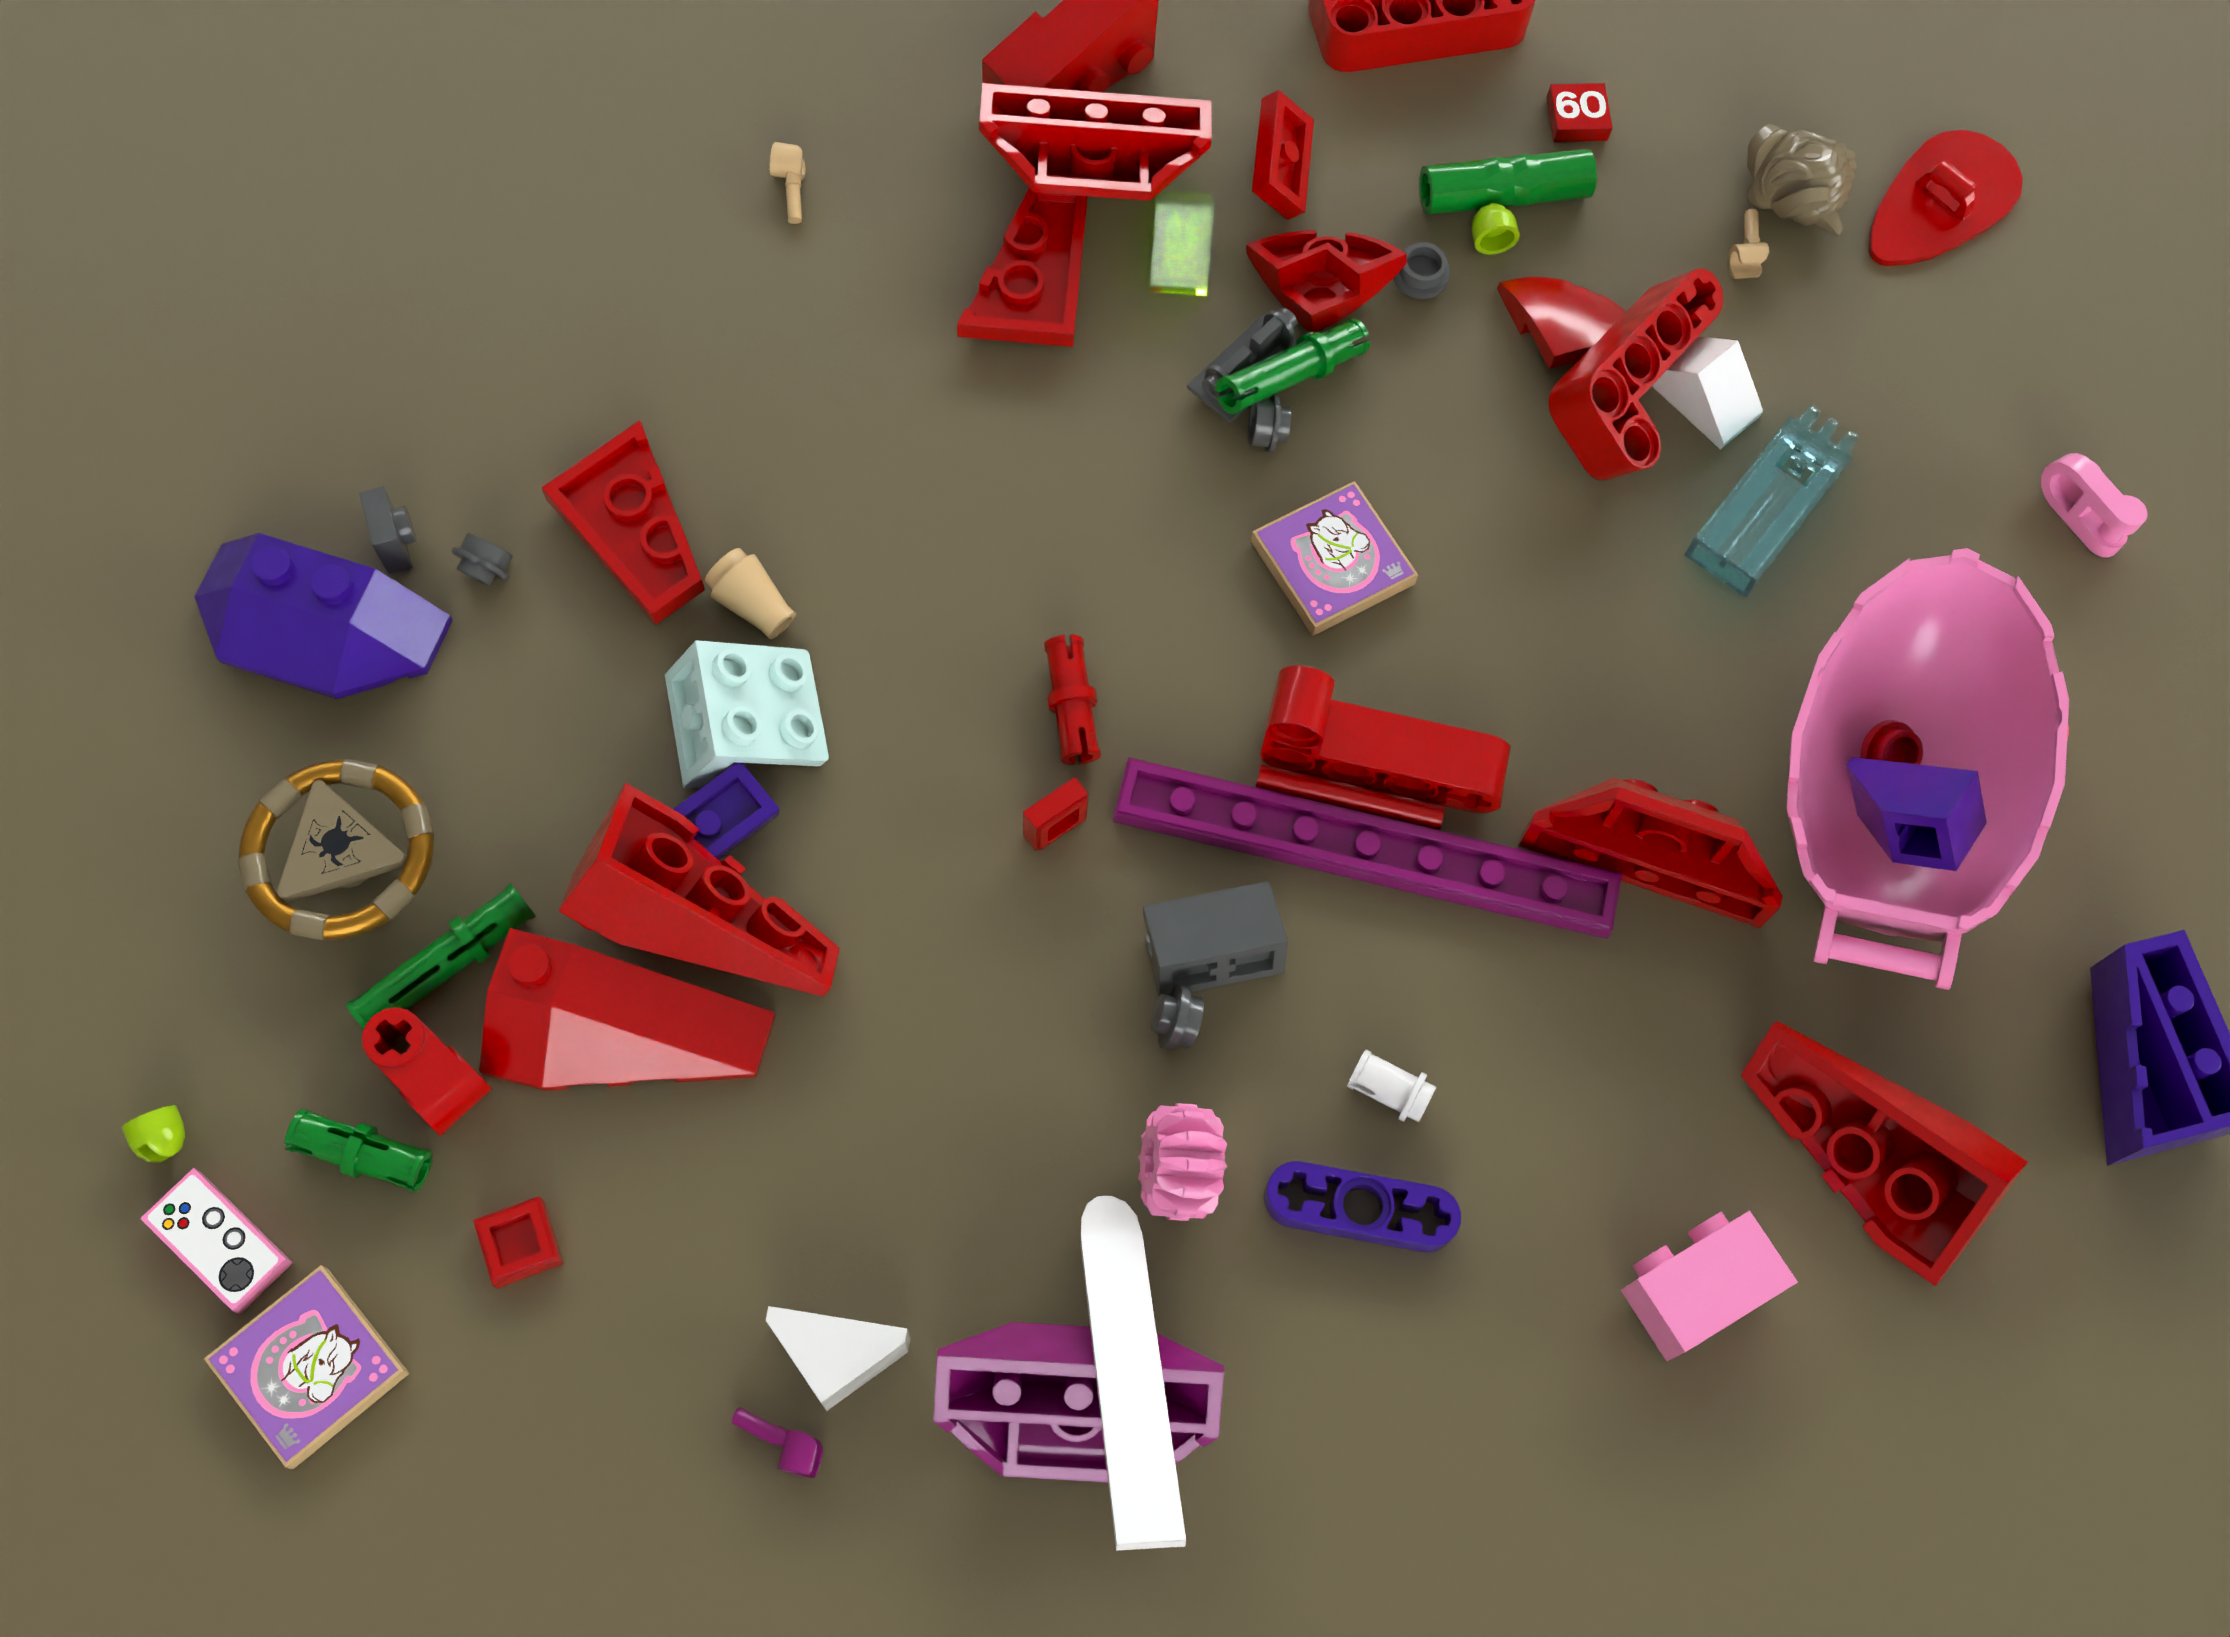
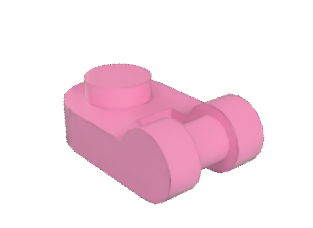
[2041,453,2148,558]

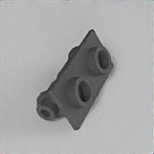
[1187,308,1298,424]

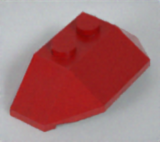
[979,83,1212,201]
[1518,777,1783,928]

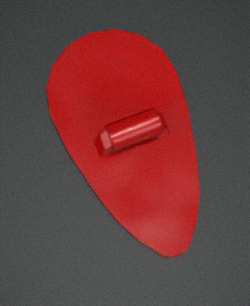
[1868,130,2023,266]

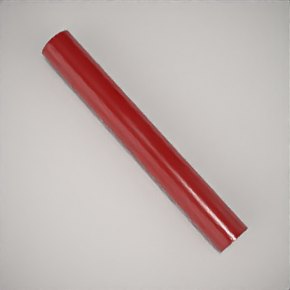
[1256,764,1445,830]

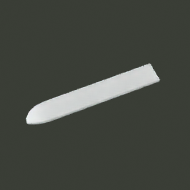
[1081,1196,1186,1551]

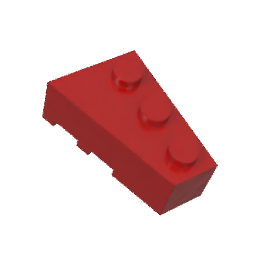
[982,0,1158,92]

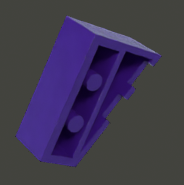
[2090,930,2230,1166]

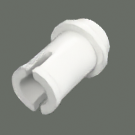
[1347,1049,1436,1122]

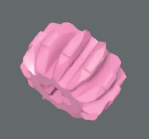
[1138,1103,1227,1221]

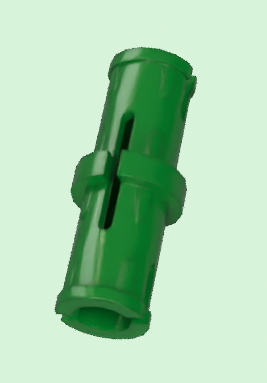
[284,1108,433,1192]

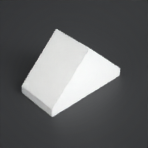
[1652,336,1763,450]
[766,1306,910,1411]

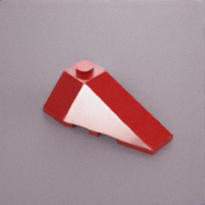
[558,783,840,997]
[479,928,776,1091]
[1741,1021,2028,1287]

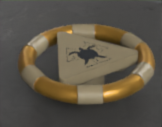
[238,759,434,941]

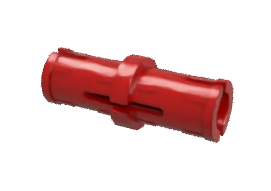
[1044,634,1101,765]

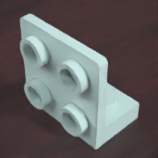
[665,640,829,789]

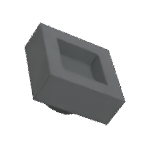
[359,486,417,574]

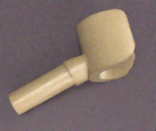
[769,142,806,224]
[1728,209,1769,279]

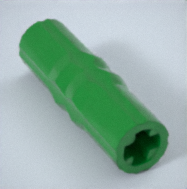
[1419,149,1597,215]

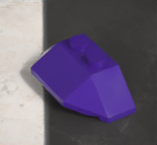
[194,533,453,699]

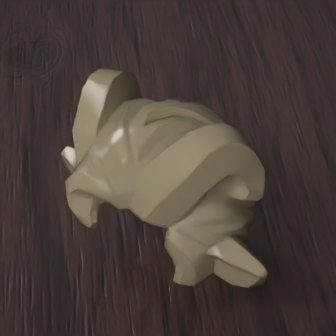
[1747,124,1858,237]

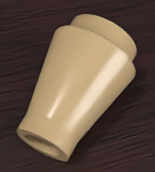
[705,548,796,639]

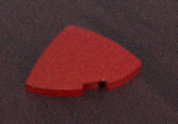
[1246,230,1407,333]
[1497,277,1626,369]

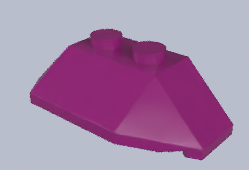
[933,1322,1224,1482]

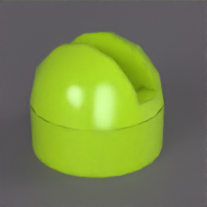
[1471,203,1520,255]
[121,1105,185,1163]

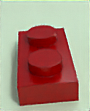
[1252,90,1314,220]

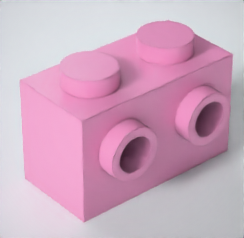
[1621,1210,1798,1362]

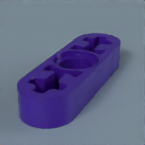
[1264,1161,1461,1252]

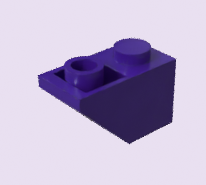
[1846,757,1987,871]

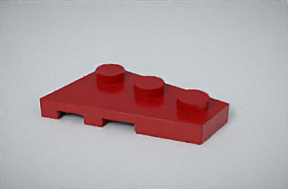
[957,188,1088,347]
[541,420,705,625]

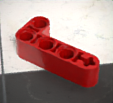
[1308,0,1536,72]
[1548,269,1724,481]
[1260,665,1510,813]

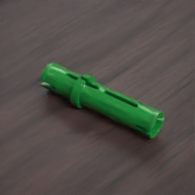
[1215,318,1370,414]
[346,883,536,1029]

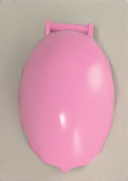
[1787,548,2069,990]

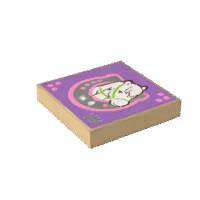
[1251,481,1418,636]
[204,1265,410,1470]

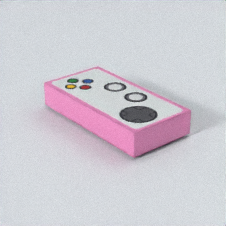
[140,1168,293,1315]

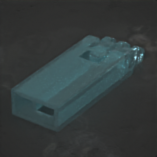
[1684,404,1860,597]

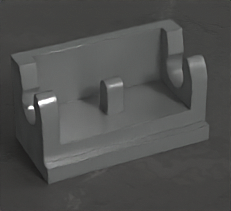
[1143,881,1288,996]

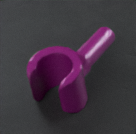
[731,1407,823,1478]

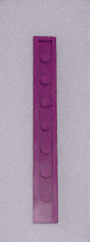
[1113,757,1622,939]

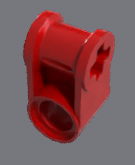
[362,1007,492,1136]

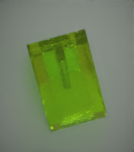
[1149,190,1214,296]

